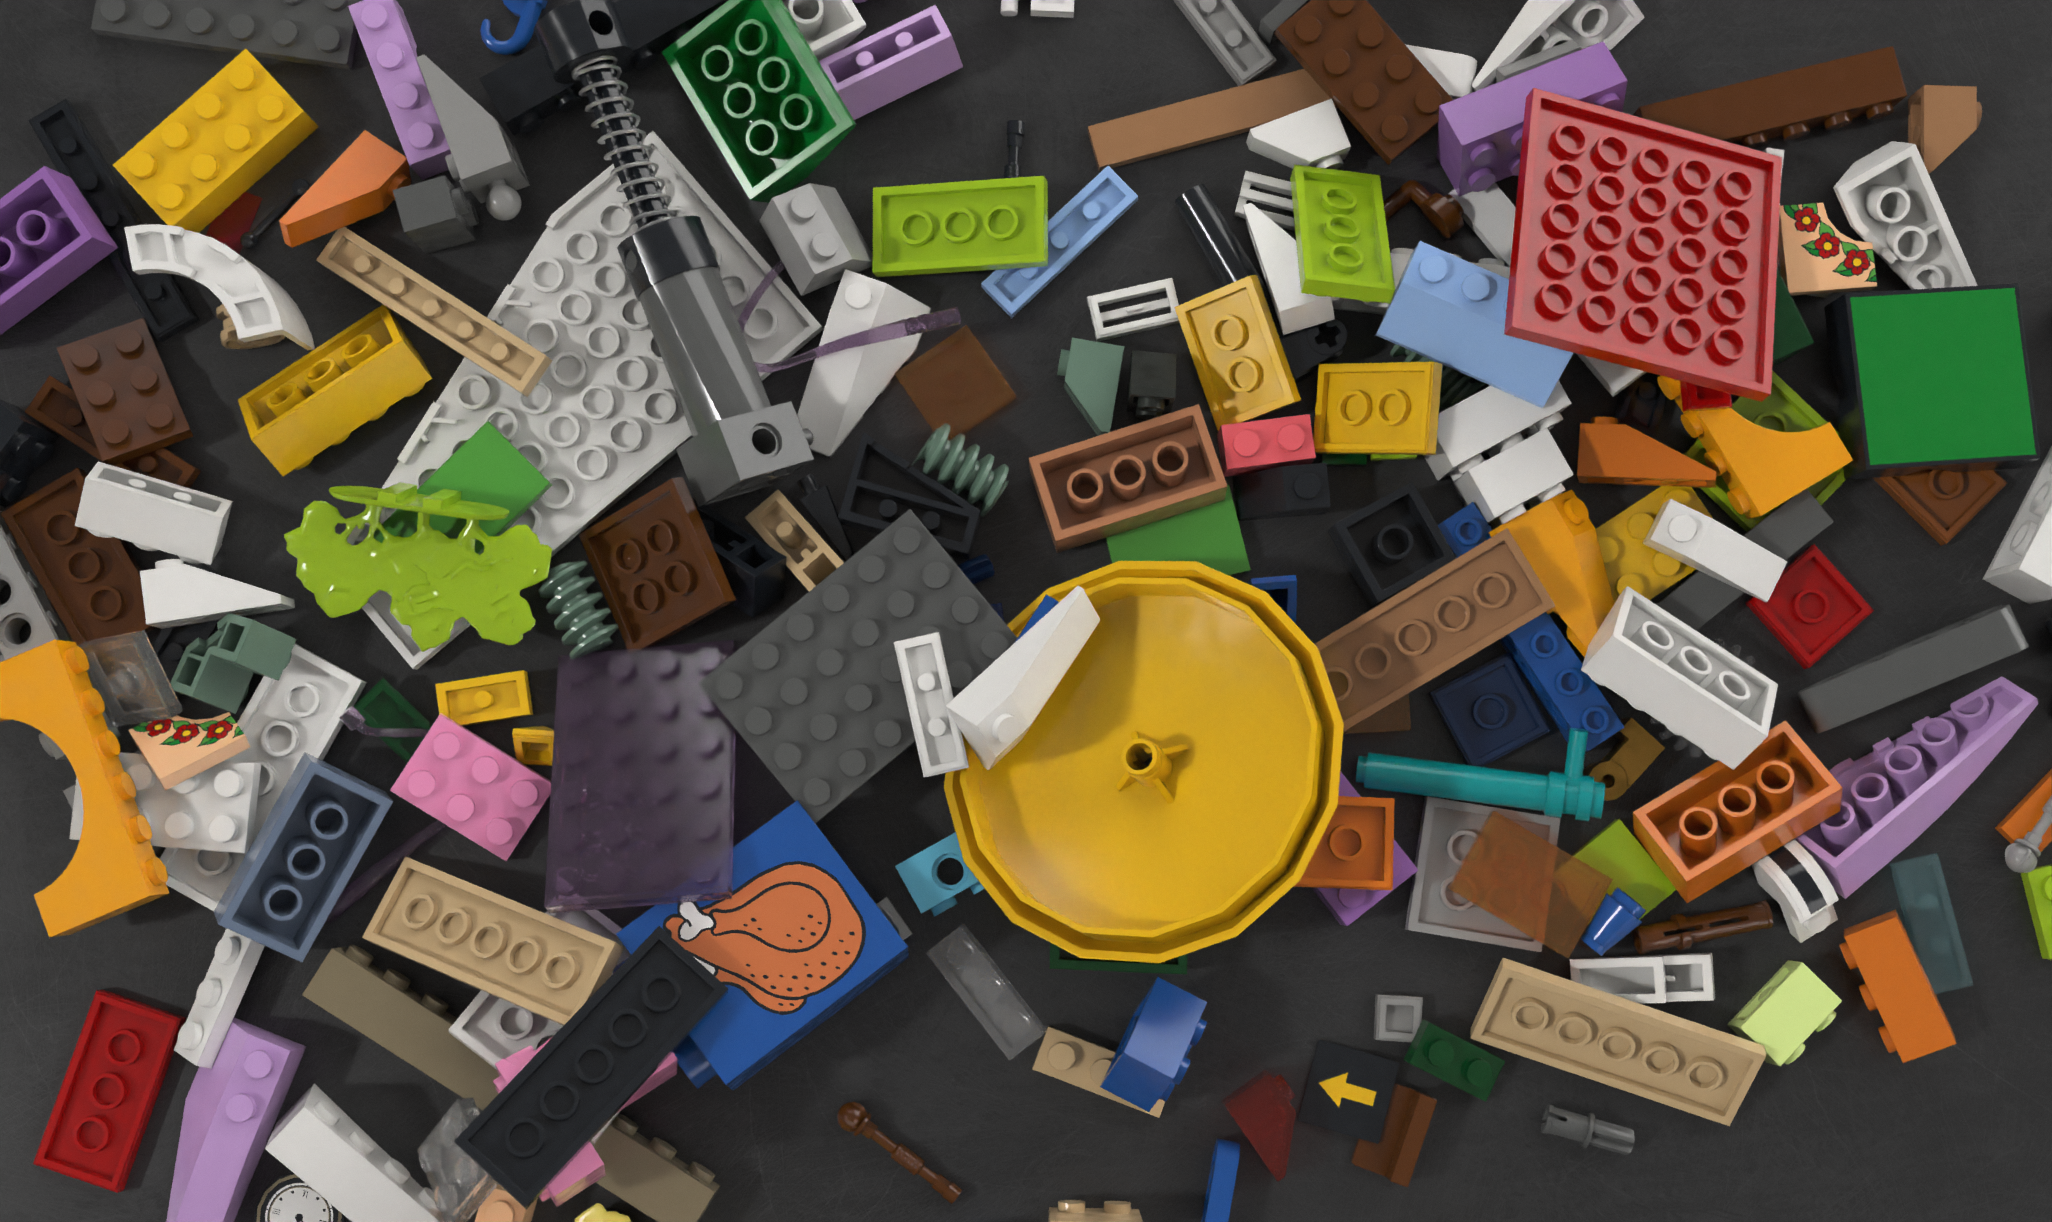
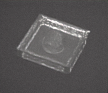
[78,630,183,727]

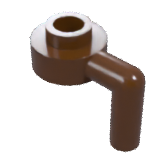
[1383,179,1464,238]

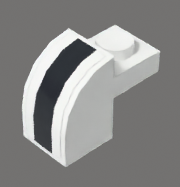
[1752,839,1839,943]

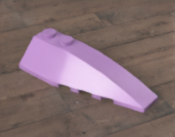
[1795,676,2038,899]
[166,1018,307,1222]

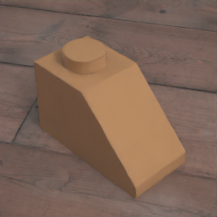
[1908,85,1982,174]

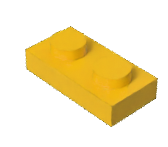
[435,670,533,726]

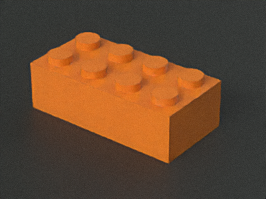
[1633,720,1843,903]

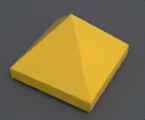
[512,725,562,766]

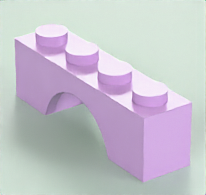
[348,0,451,180]

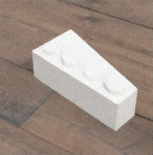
[265,1083,447,1222]

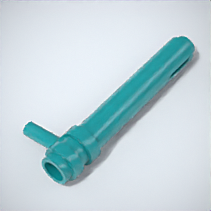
[1356,728,1605,822]

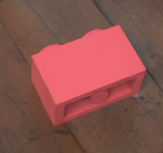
[1217,414,1316,477]

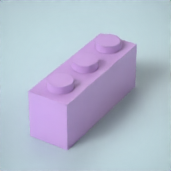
[819,5,963,120]

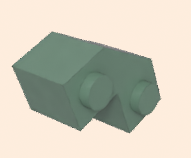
[168,613,297,714]

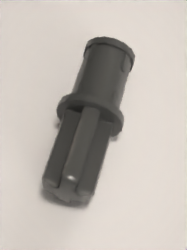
[1541,1104,1635,1155]

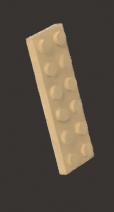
[362,856,624,1026]
[1470,958,1766,1126]

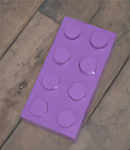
[1437,41,1628,197]
[0,166,118,335]

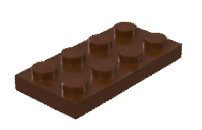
[1275,0,1453,165]
[0,467,157,665]

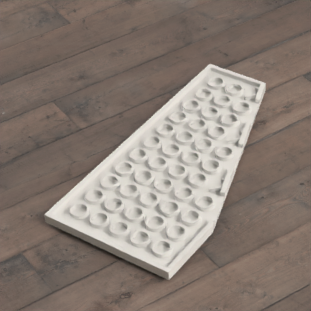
[347,131,823,670]

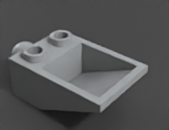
[416,54,530,221]

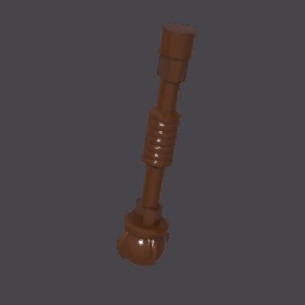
[837,1102,963,1204]

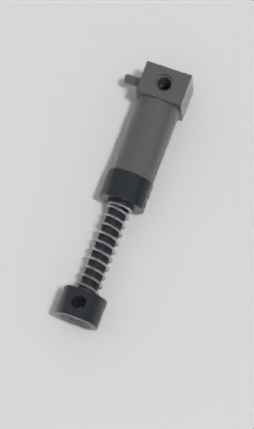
[534,0,814,507]

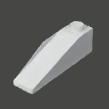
[1471,0,1645,91]
[945,586,1100,770]

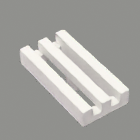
[1234,171,1295,231]
[1087,278,1180,342]

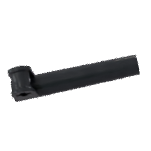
[1175,184,1347,384]

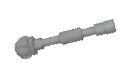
[2005,795,2052,873]

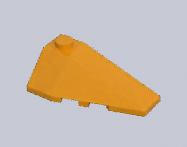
[1489,489,1614,657]

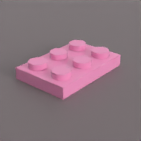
[390,713,556,861]

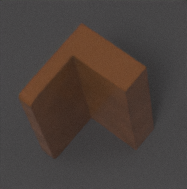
[1351,1083,1437,1188]

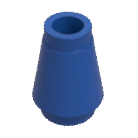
[1580,887,1647,956]

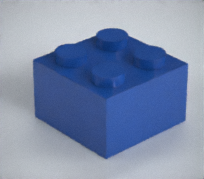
[1100,977,1207,1112]

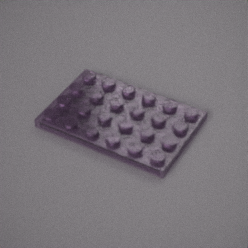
[544,640,737,913]

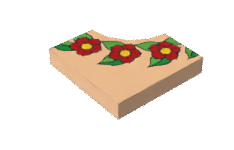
[1778,203,1877,296]
[128,709,250,790]

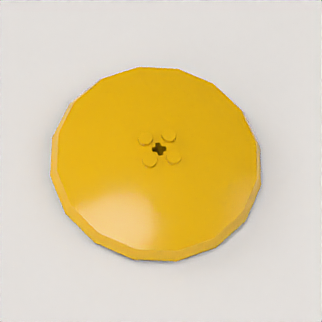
[944,561,1344,963]

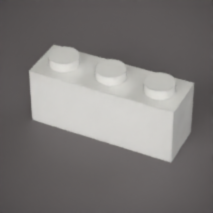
[75,461,233,565]

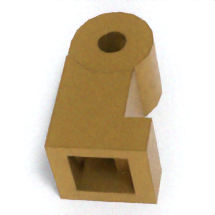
[1583,717,1665,801]

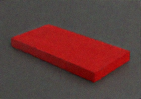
[33,989,186,1193]

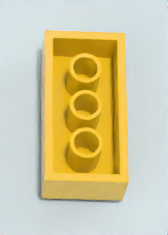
[113,49,319,233]

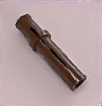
[1632,900,1773,955]

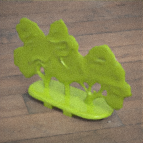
[284,482,552,652]

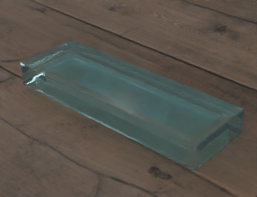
[1889,853,1973,994]

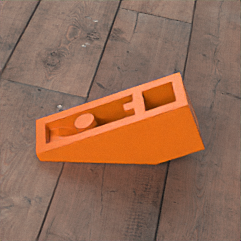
[279,130,411,248]
[1577,417,1716,488]

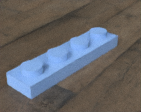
[981,166,1138,318]

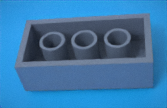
[214,752,393,962]

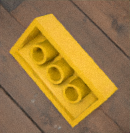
[238,305,432,477]

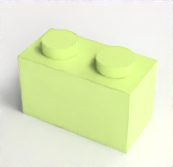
[1727,960,1842,1066]

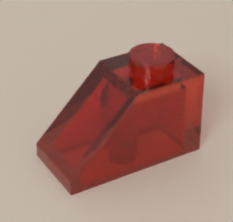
[1221,1070,1296,1181]

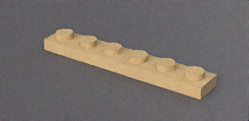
[316,227,552,397]

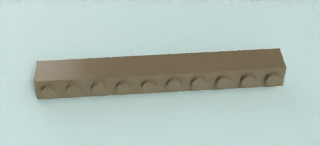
[302,944,721,1222]

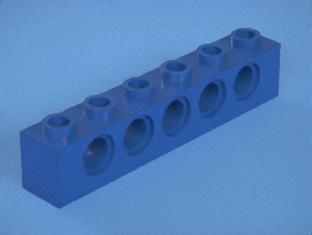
[1438,502,1625,752]

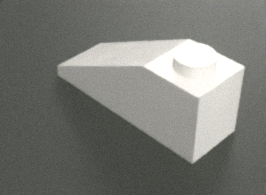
[1243,203,1339,335]
[1643,499,1787,602]
[140,559,295,629]

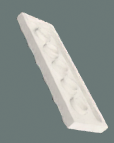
[160,644,367,911]

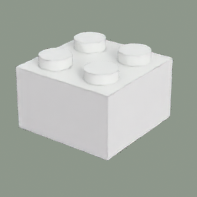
[1452,428,1574,529]

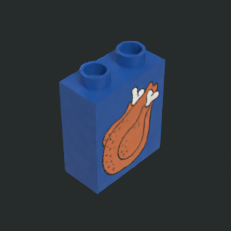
[612,800,909,1091]

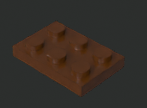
[57,318,193,466]

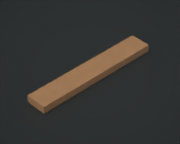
[1087,69,1338,171]

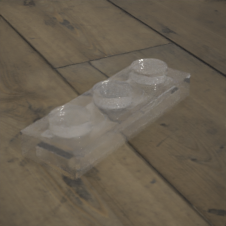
[926,923,1047,1061]

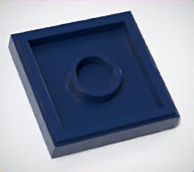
[1428,652,1551,767]

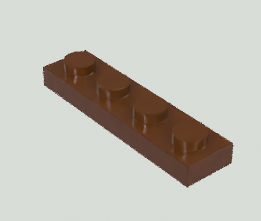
[25,375,201,488]

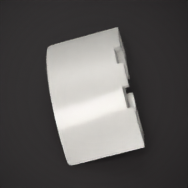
[124,224,315,351]

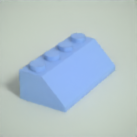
[1376,241,1573,408]

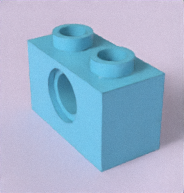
[895,832,985,917]

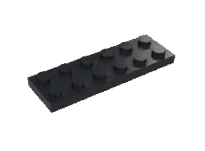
[454,926,729,1210]

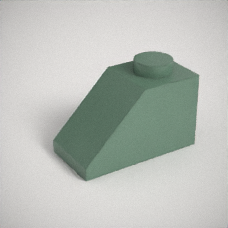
[1057,338,1124,436]

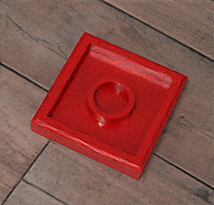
[1745,544,1874,669]

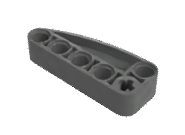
[1797,605,2029,734]

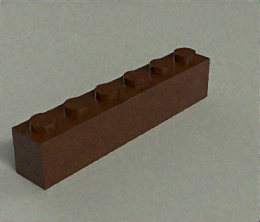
[1633,46,1907,149]

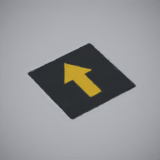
[1298,1040,1399,1144]

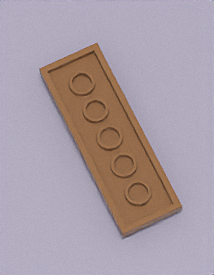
[1315,528,1555,732]

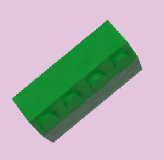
[662,0,857,203]

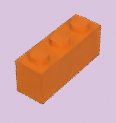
[1839,909,1956,1063]

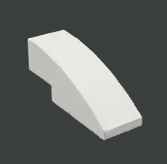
[1570,953,1715,1004]

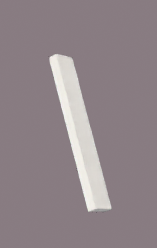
[1448,182,1646,397]

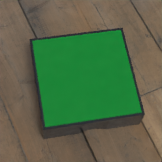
[1824,283,2041,480]

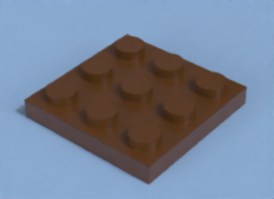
[579,477,736,655]

